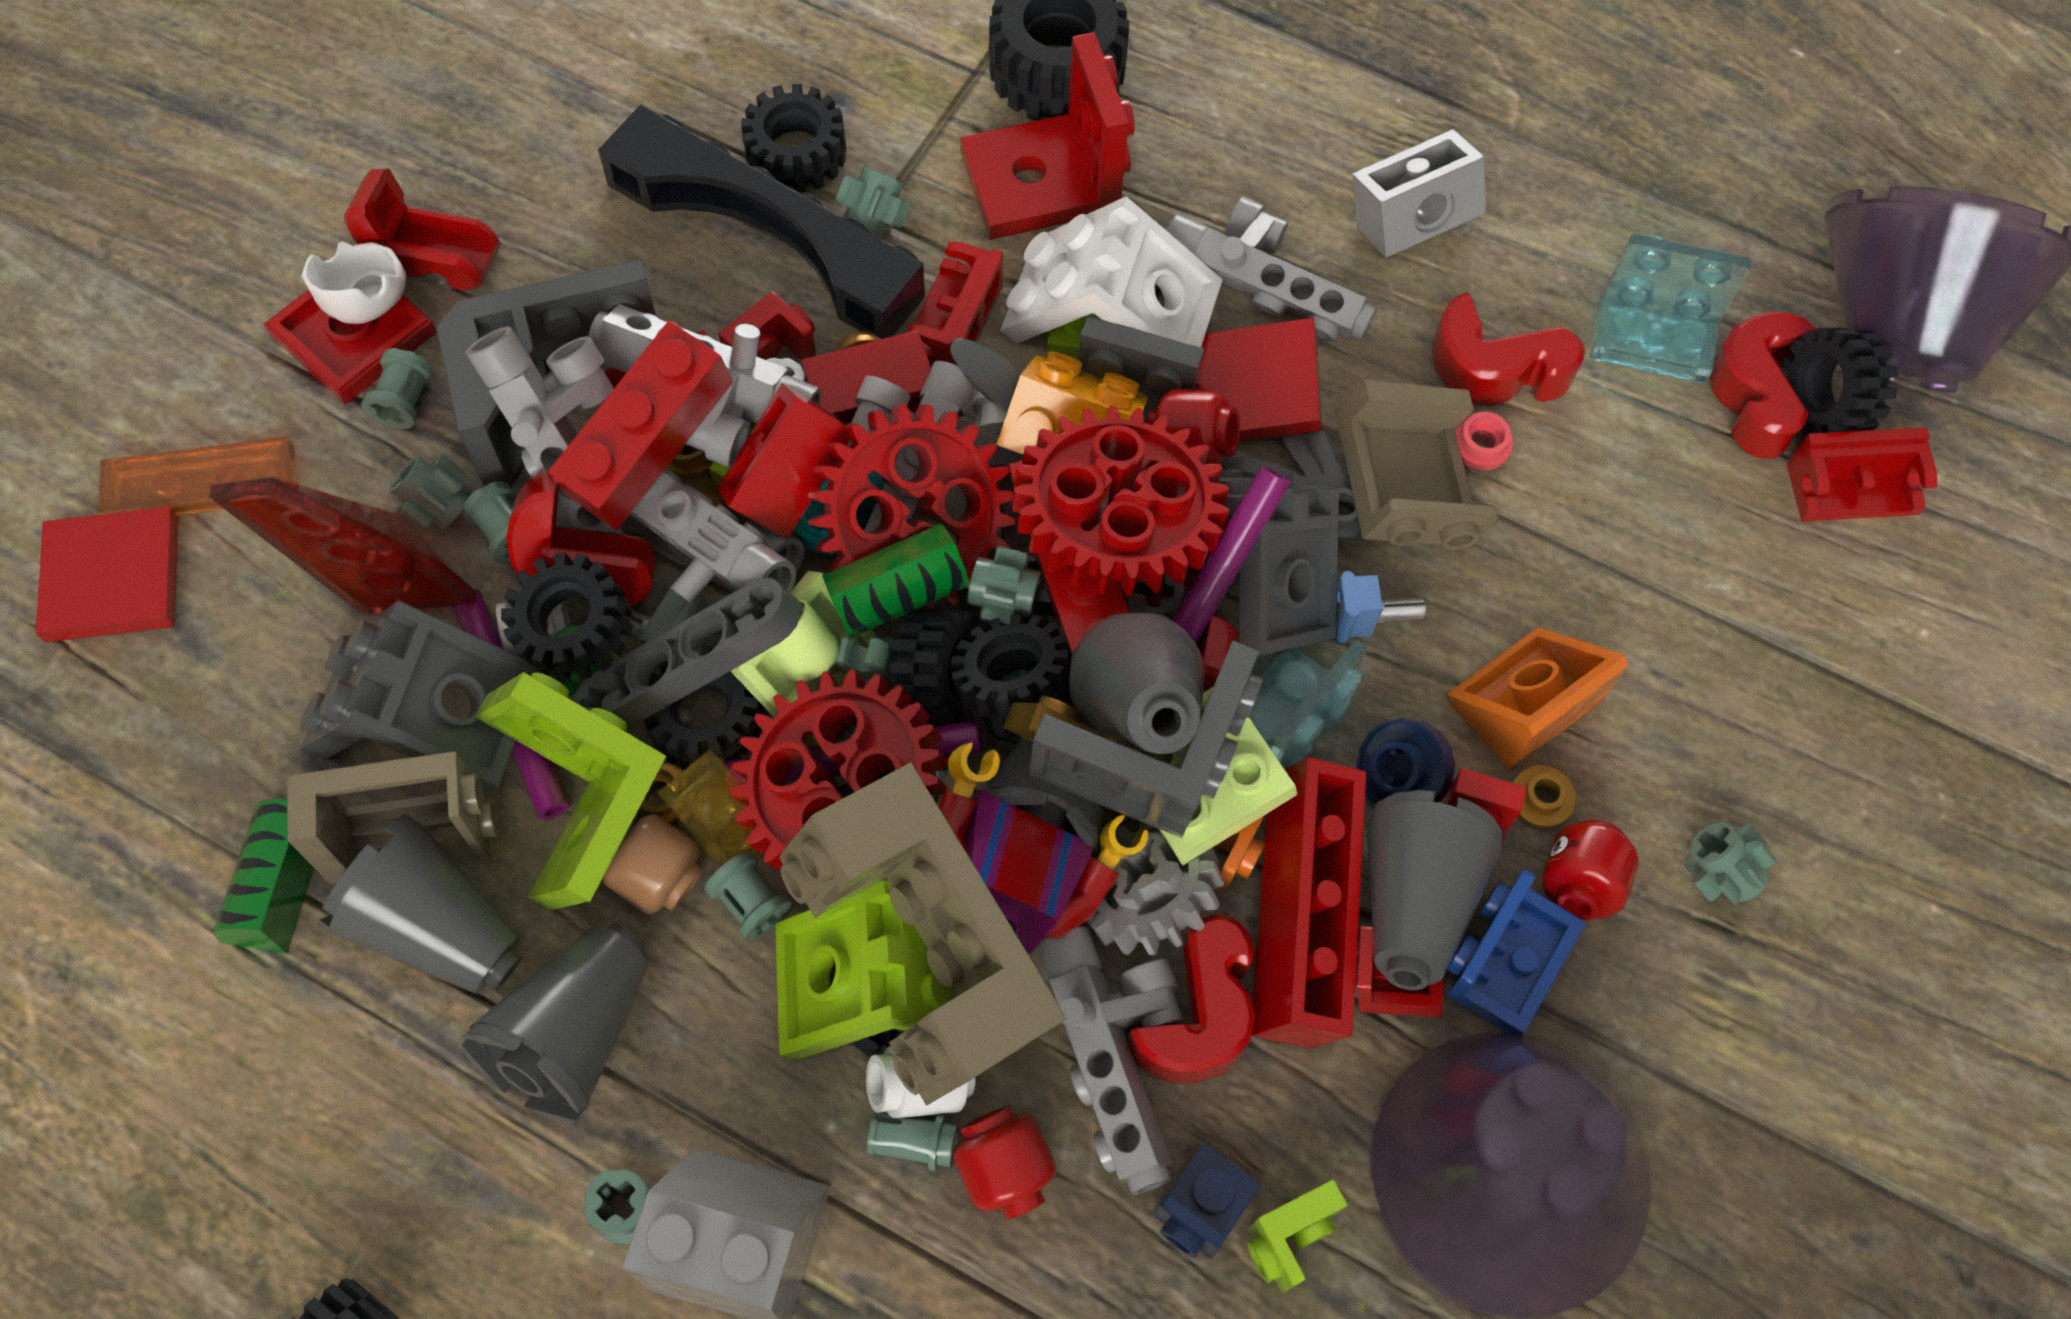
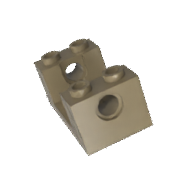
[779,763,1067,1106]

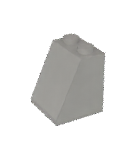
[622,1148,831,1319]

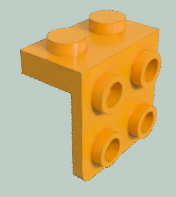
[996,351,1148,455]

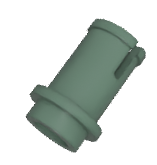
[867,1111,959,1172]

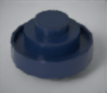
[1356,718,1455,804]

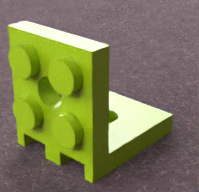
[475,672,666,911]
[775,880,957,1059]

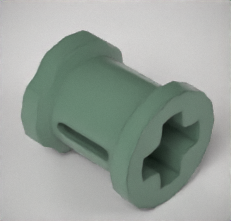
[361,348,436,429]
[462,481,515,564]
[704,852,793,942]
[584,1169,650,1246]

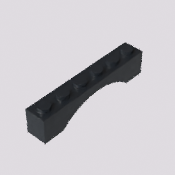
[598,104,925,339]

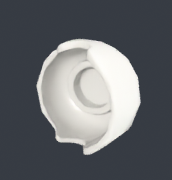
[301,241,406,324]

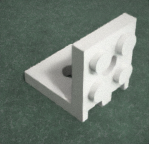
[1000,196,1223,347]

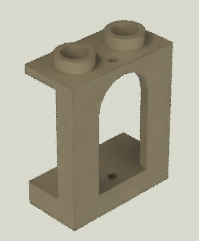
[287,751,499,884]

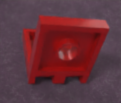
[960,32,1135,240]

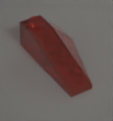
[209,477,477,615]

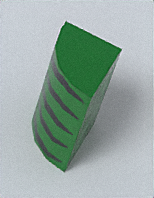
[822,523,970,639]
[213,799,314,954]

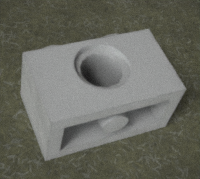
[1352,129,1486,258]

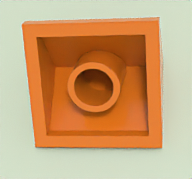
[1446,627,1628,771]

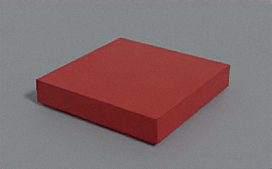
[263,289,437,405]
[1198,318,1322,442]
[36,507,178,642]

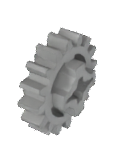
[1086,822,1224,955]

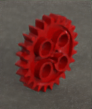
[808,404,1016,610]
[1012,405,1229,596]
[730,669,948,871]

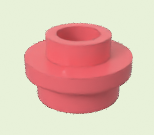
[1455,412,1514,471]

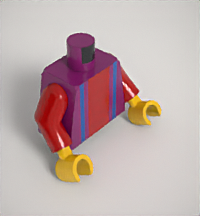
[939,742,1148,953]

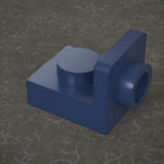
[1154,1142,1262,1259]

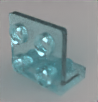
[1590,234,1751,384]
[1248,640,1367,769]

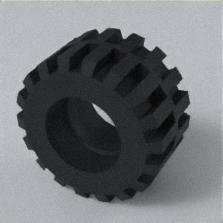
[989,0,1129,120]

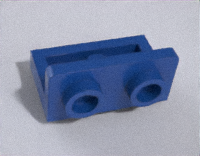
[1446,869,1586,1040]

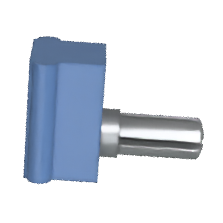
[1336,571,1426,643]

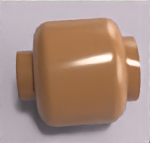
[602,814,704,914]

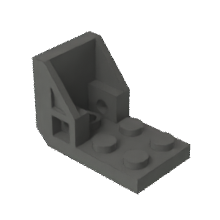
[437,259,656,488]

